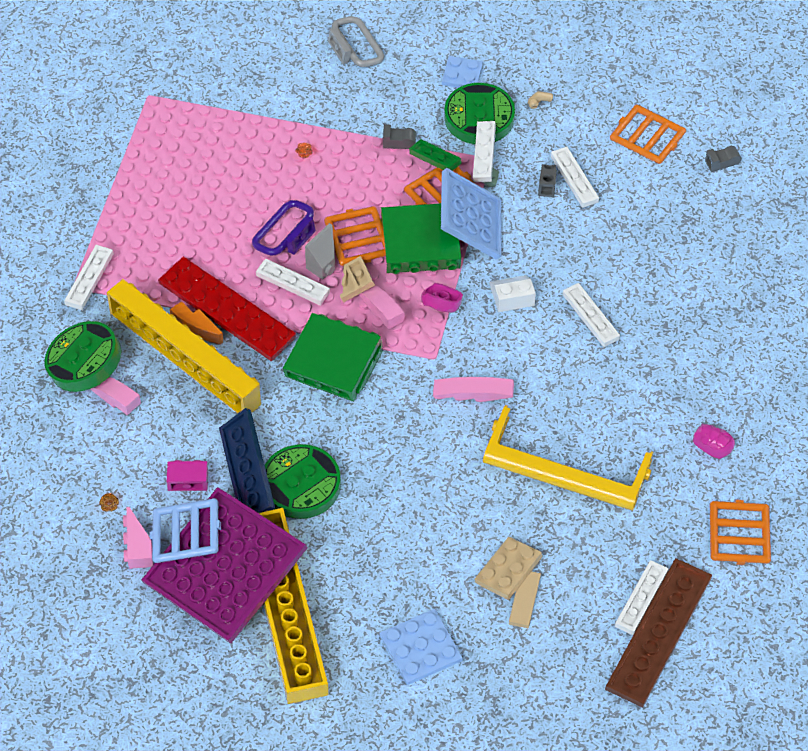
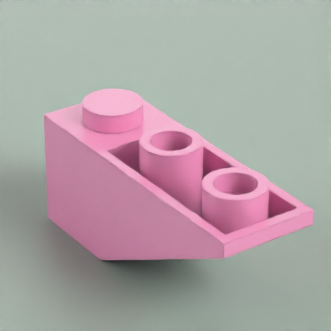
[123,507,153,569]

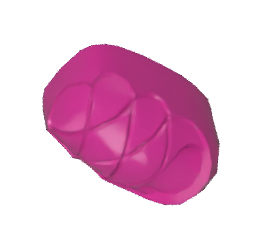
[421,283,463,313]
[693,423,735,459]

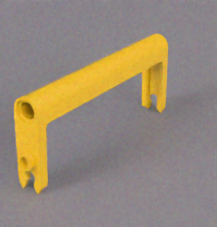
[483,405,654,511]

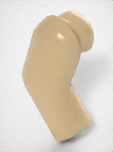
[528,91,553,109]

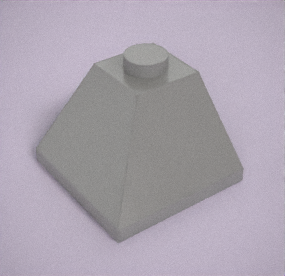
[305,223,335,280]

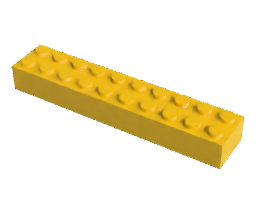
[107,279,261,413]
[259,508,329,704]

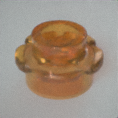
[295,143,313,158]
[99,493,119,512]

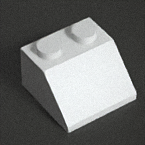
[489,275,536,312]

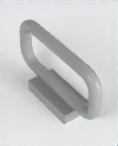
[328,16,384,67]

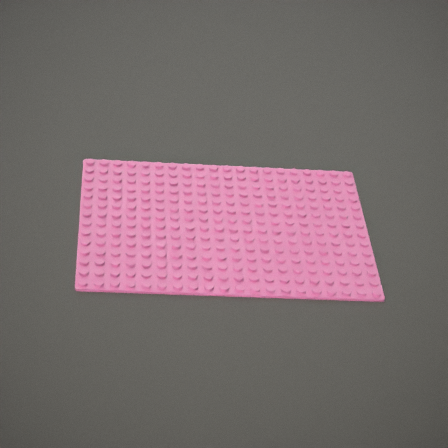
[74,95,485,360]

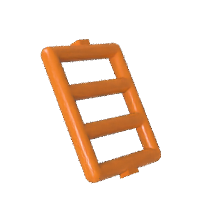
[610,104,686,164]
[404,167,477,205]
[324,206,386,266]
[710,500,771,565]

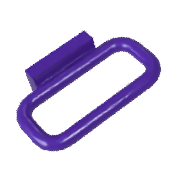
[252,200,316,256]

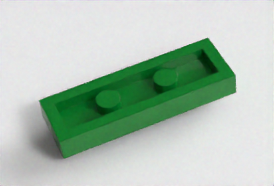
[409,139,462,171]

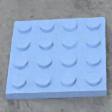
[441,168,501,259]

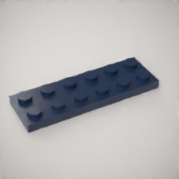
[219,408,275,513]

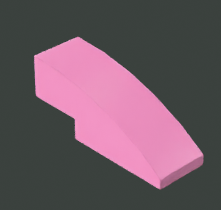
[359,285,404,329]
[90,377,141,415]

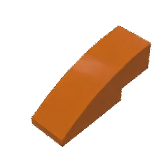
[170,301,223,345]

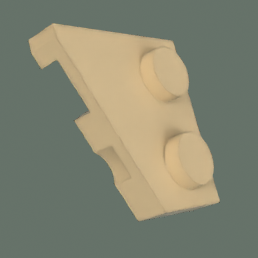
[340,256,375,302]

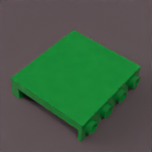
[381,203,461,274]
[283,313,383,402]

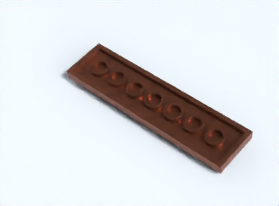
[605,558,712,708]

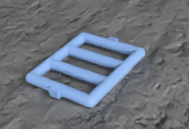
[150,498,221,563]

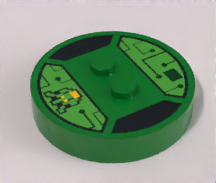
[444,83,515,144]
[44,321,122,392]
[265,444,341,519]

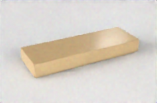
[509,571,541,629]

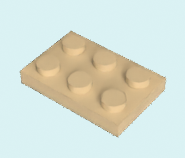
[475,536,543,600]

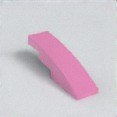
[433,377,514,402]

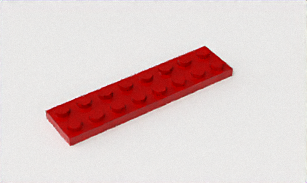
[158,256,297,362]

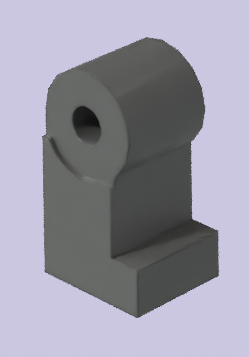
[383,124,417,149]
[705,146,742,173]
[538,164,557,197]

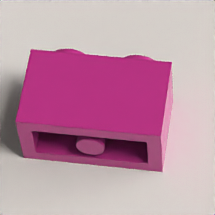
[166,460,208,491]

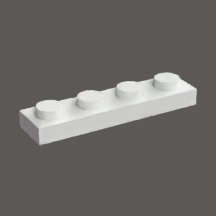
[473,121,496,182]
[551,147,599,208]
[64,245,114,310]
[256,259,330,306]
[562,283,620,347]
[615,560,669,635]

